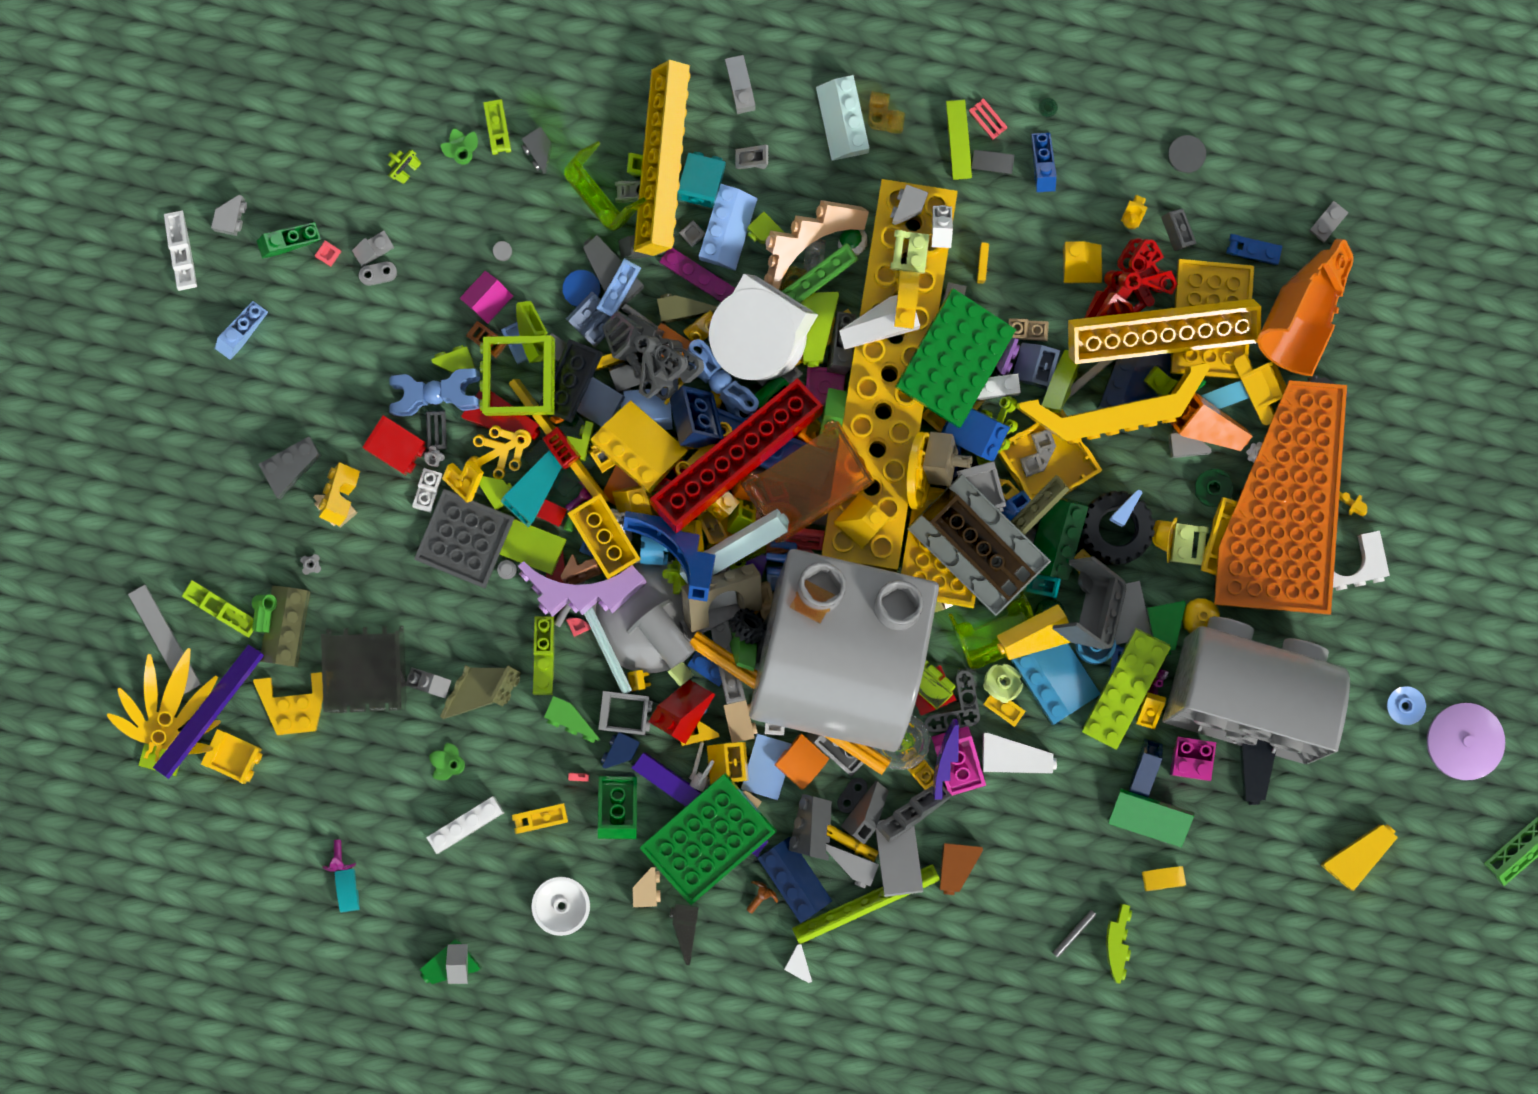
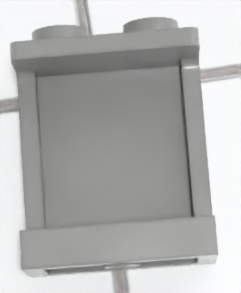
[957,462,1007,512]

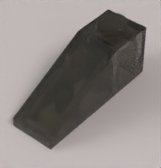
[670,903,699,965]

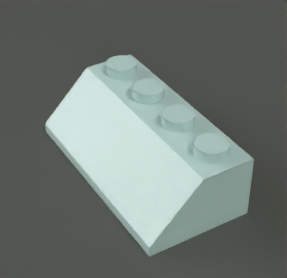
[816,75,869,161]

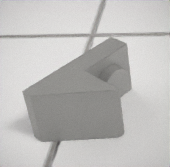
[735,145,768,169]
[352,231,394,267]

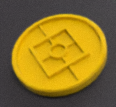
[907,432,930,510]

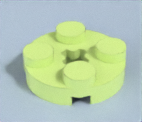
[983,664,1023,703]

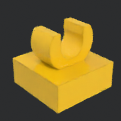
[627,670,651,692]

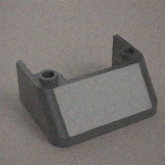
[1052,557,1126,649]

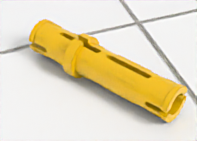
[827,824,878,862]

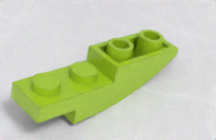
[533,616,554,695]
[1106,903,1132,984]

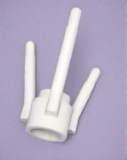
[689,741,714,792]

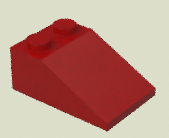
[648,680,715,744]

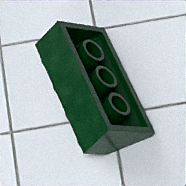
[1033,498,1088,581]

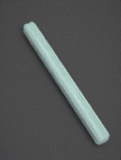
[584,607,632,694]

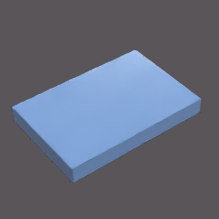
[741,734,791,800]

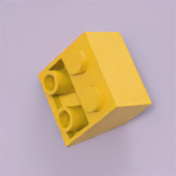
[707,742,749,784]

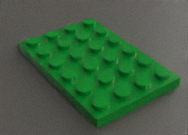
[895,288,1017,428]
[640,773,777,905]

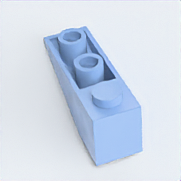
[215,301,268,360]

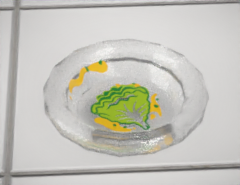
[874,715,930,770]

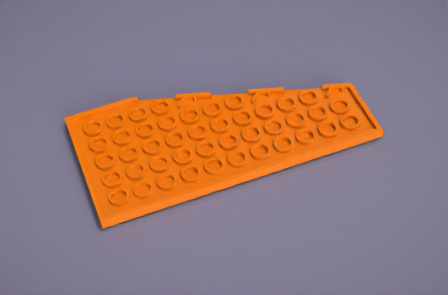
[1214,380,1347,615]

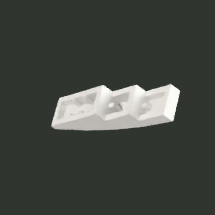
[164,210,197,291]

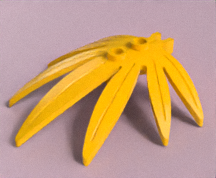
[107,648,221,762]

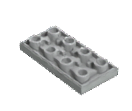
[876,820,923,897]

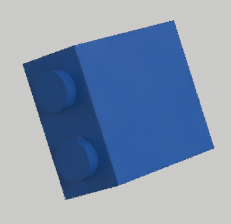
[941,408,1010,462]

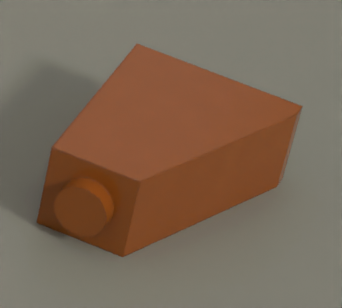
[939,843,983,895]

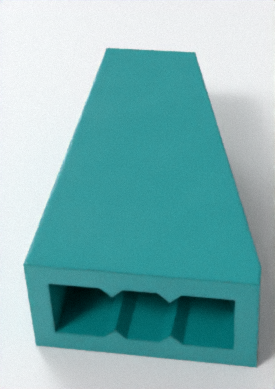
[501,450,562,527]

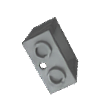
[598,691,653,735]

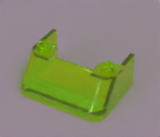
[564,141,646,231]
[948,591,1034,669]

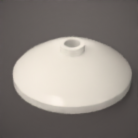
[532,877,590,936]

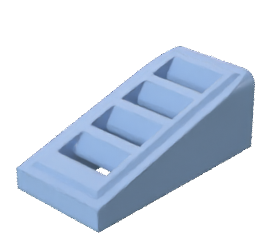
[1109,490,1142,527]

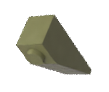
[657,294,717,324]

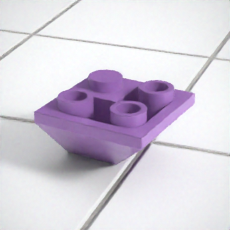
[994,337,1020,376]

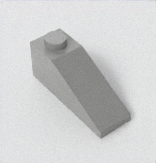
[725,55,755,114]
[826,844,879,888]

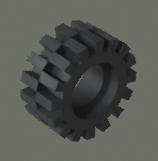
[729,608,767,644]

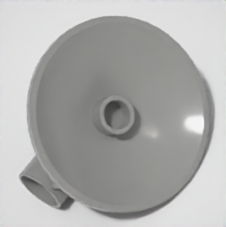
[592,560,704,673]

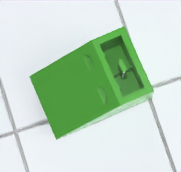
[544,696,600,743]

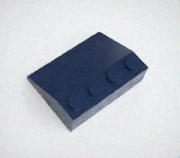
[1097,353,1172,429]

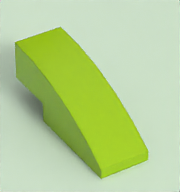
[516,301,548,363]

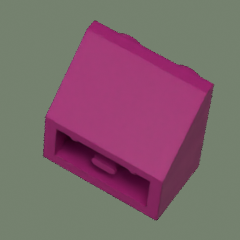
[1170,737,1216,781]

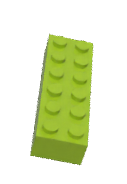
[1082,627,1171,750]

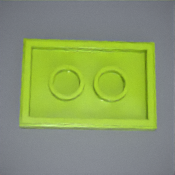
[500,519,567,575]

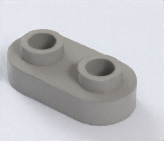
[359,262,397,286]

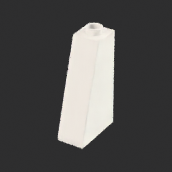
[982,733,1057,773]

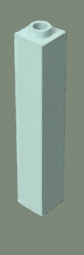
[680,509,789,584]

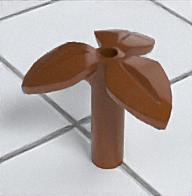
[746,881,778,914]

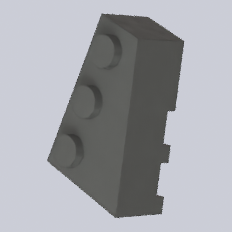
[259,437,322,500]
[789,794,832,860]

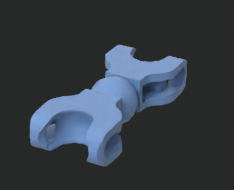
[688,339,759,419]
[389,369,480,416]

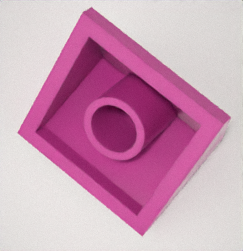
[460,271,513,324]

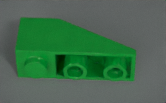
[256,222,321,259]

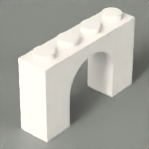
[1333,531,1390,591]

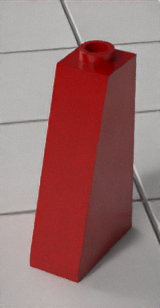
[461,390,541,441]

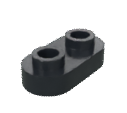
[837,778,868,813]

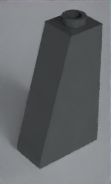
[583,235,644,311]

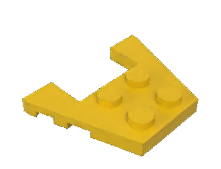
[253,672,329,735]

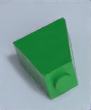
[1146,601,1186,656]
[420,938,482,984]

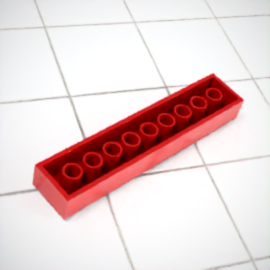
[650,378,823,534]

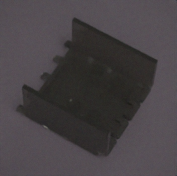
[321,625,407,713]

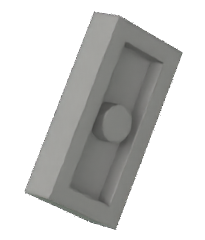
[1309,201,1349,243]

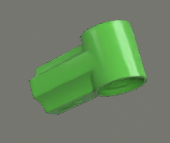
[252,594,277,633]

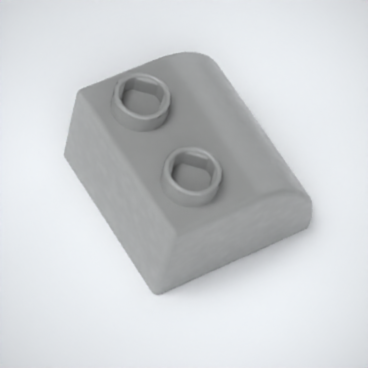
[749,549,939,752]
[1162,616,1350,764]

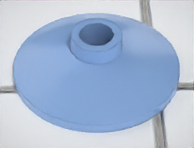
[1387,687,1426,725]

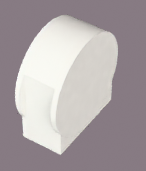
[709,274,818,381]

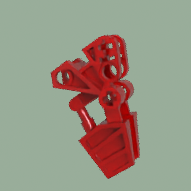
[1084,238,1178,318]

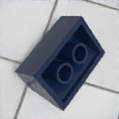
[670,385,724,449]

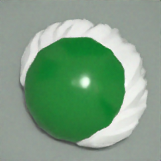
[838,229,868,256]

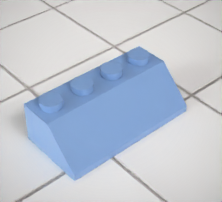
[699,184,757,271]

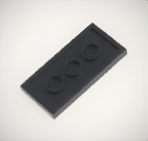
[538,339,603,423]

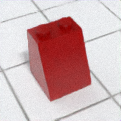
[362,415,426,476]

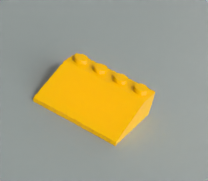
[591,400,688,494]

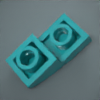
[334,869,360,912]

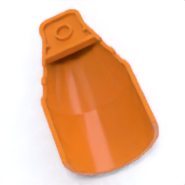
[1257,239,1353,376]

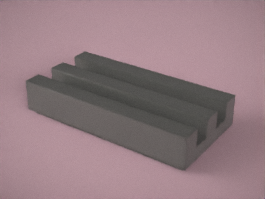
[426,411,447,450]

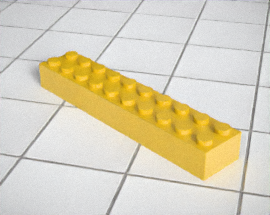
[633,60,690,256]
[1068,299,1261,364]

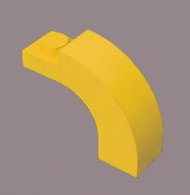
[894,270,919,329]

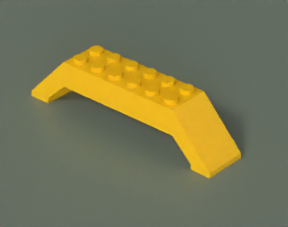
[1016,363,1210,444]

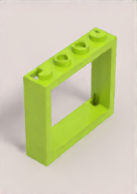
[479,335,555,416]

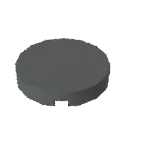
[1168,135,1206,174]

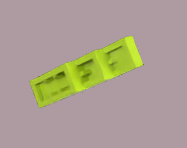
[946,99,972,180]
[1042,350,1080,413]
[181,580,254,638]

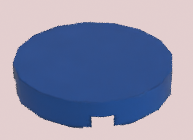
[563,270,601,307]

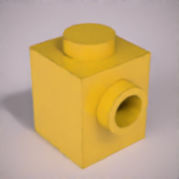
[707,491,740,522]

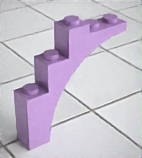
[518,561,646,617]

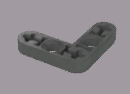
[924,670,980,732]

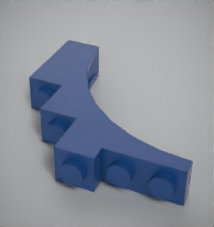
[623,511,716,602]

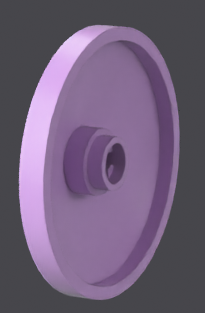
[1427,703,1505,780]

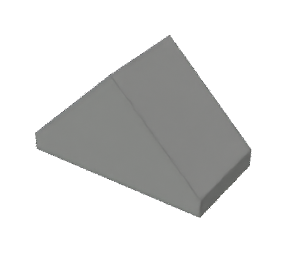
[446,944,468,984]

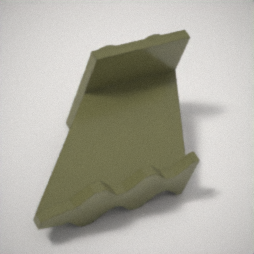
[440,665,521,719]

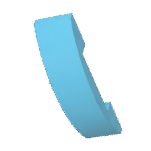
[1202,381,1250,409]

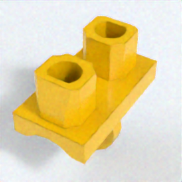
[1121,195,1147,229]
[683,310,713,342]

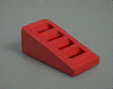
[543,427,581,469]

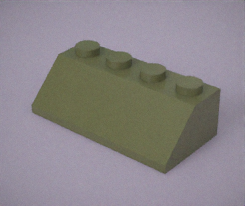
[260,586,311,668]

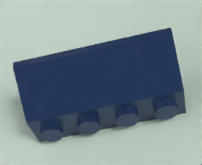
[758,837,832,923]

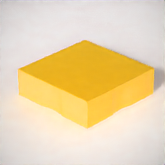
[998,409,1102,500]

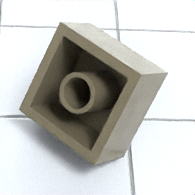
[923,432,972,486]

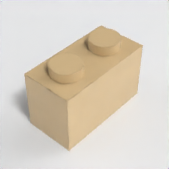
[724,700,758,743]

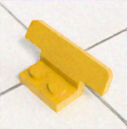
[1233,353,1287,426]

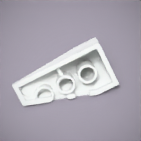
[839,295,920,350]

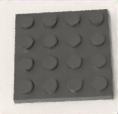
[414,489,515,589]

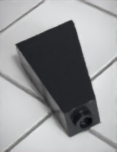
[1240,739,1276,805]

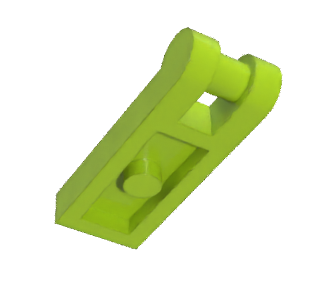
[483,99,512,155]

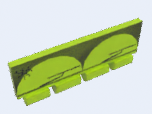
[918,660,956,709]

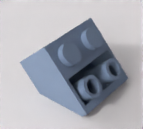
[1013,343,1060,390]

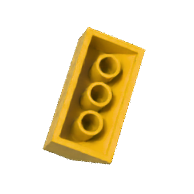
[567,493,641,579]

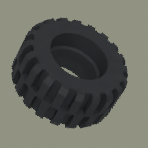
[1080,491,1155,565]

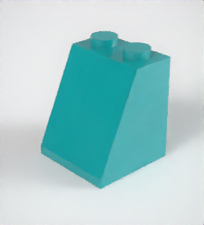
[677,151,726,209]

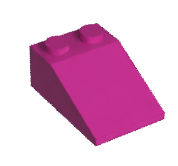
[931,726,986,796]

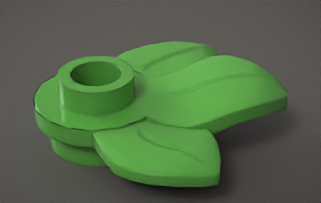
[441,129,478,165]
[429,743,465,780]

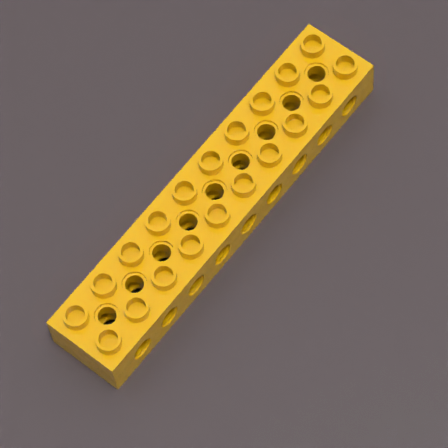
[821,179,958,572]

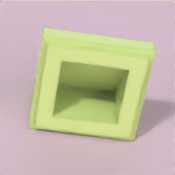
[668,662,693,686]

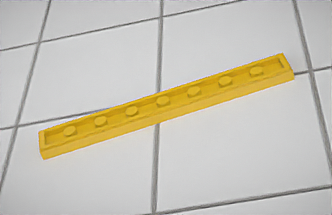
[509,379,609,503]

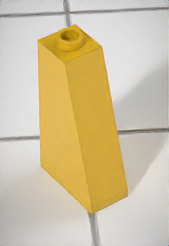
[997,604,1070,660]
[1321,824,1398,891]

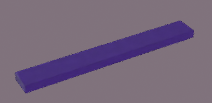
[153,645,264,779]

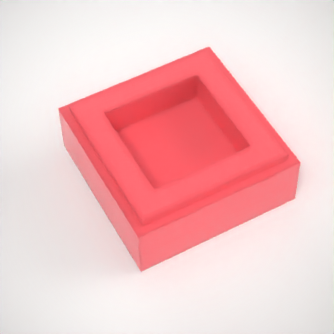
[315,241,342,267]

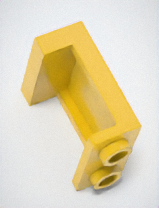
[201,729,263,784]

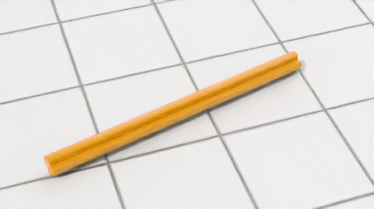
[690,631,891,775]

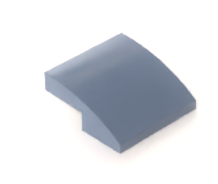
[566,292,610,347]
[577,377,625,427]

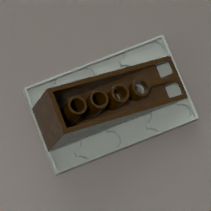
[907,474,1051,616]

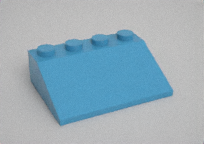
[1010,643,1100,725]

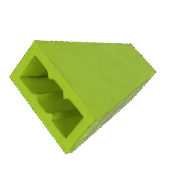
[801,292,839,367]

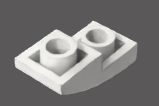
[412,468,442,513]

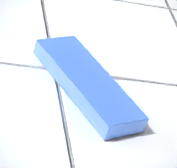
[596,258,641,317]

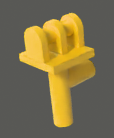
[1339,492,1367,516]

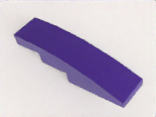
[933,719,959,799]

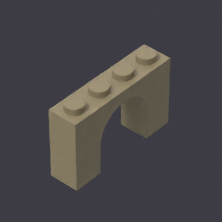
[681,563,762,632]

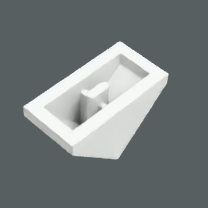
[784,944,812,983]

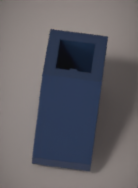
[601,732,640,769]

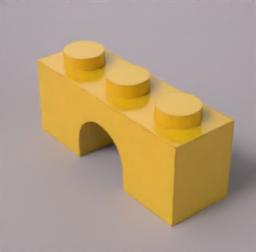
[318,462,360,526]

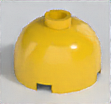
[1182,598,1220,633]

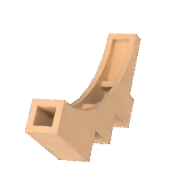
[764,200,869,290]

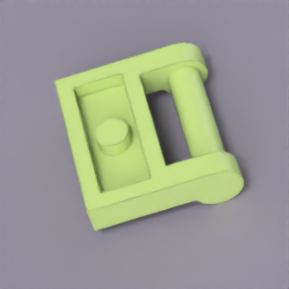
[890,230,929,274]
[1170,523,1209,566]

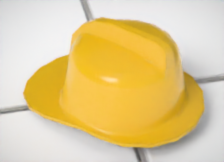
[1152,517,1177,563]

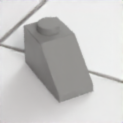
[1168,430,1211,458]

